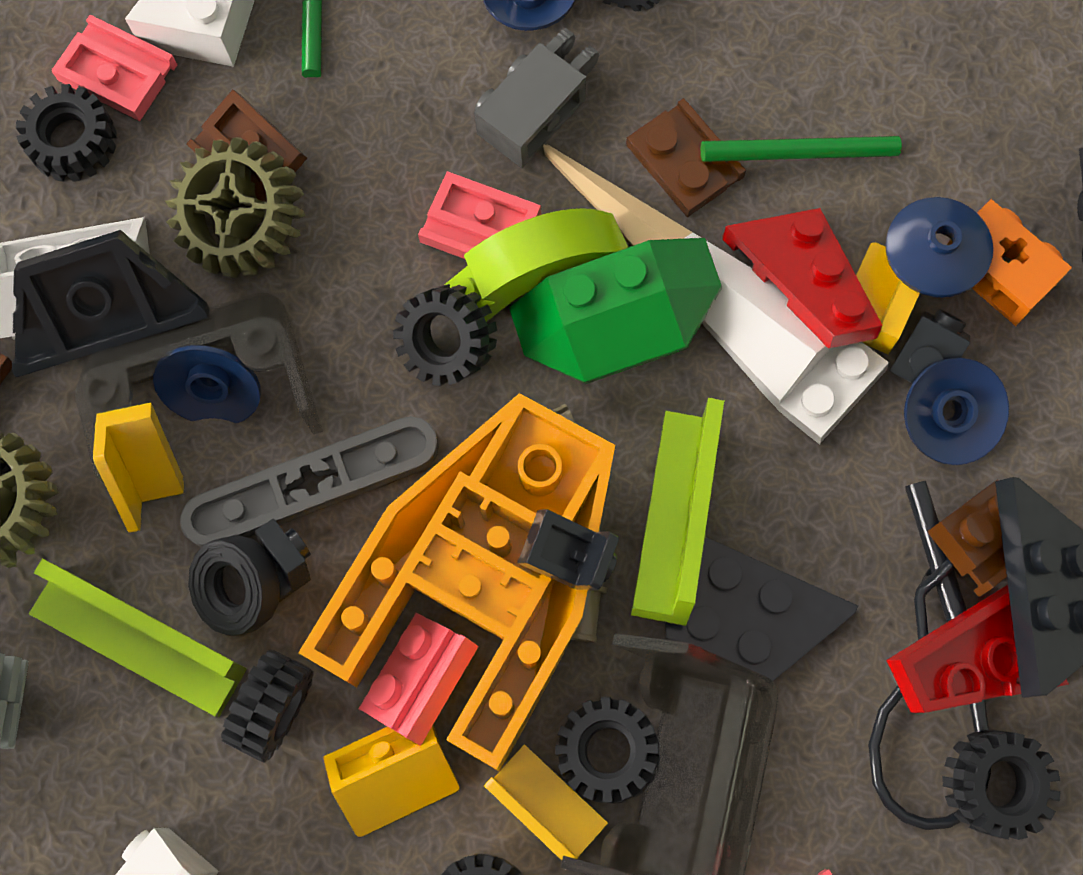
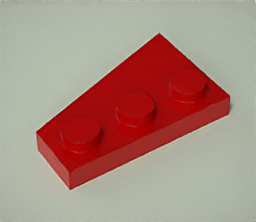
[722,208,883,349]
[886,585,1069,713]

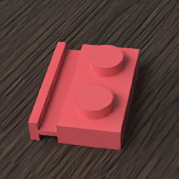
[51,15,177,121]
[418,171,541,259]
[359,613,479,746]

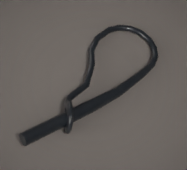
[868,481,991,830]

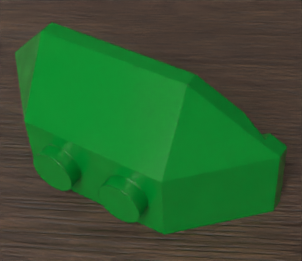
[509,237,722,384]

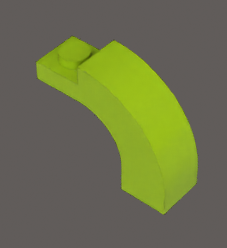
[444,208,628,322]

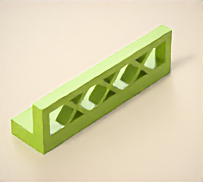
[631,398,725,626]
[29,558,247,718]

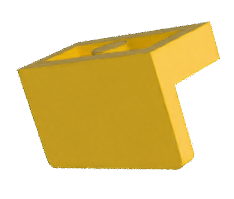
[856,242,920,355]
[93,403,184,533]
[323,726,459,837]
[484,744,608,868]

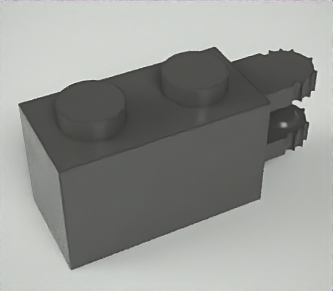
[474,28,600,168]

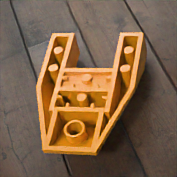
[298,393,615,772]

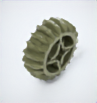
[165,137,306,278]
[0,431,59,569]

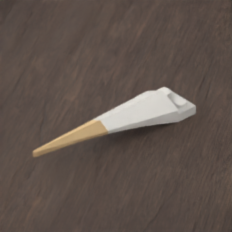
[543,144,889,445]

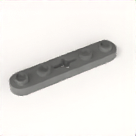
[180,416,439,548]

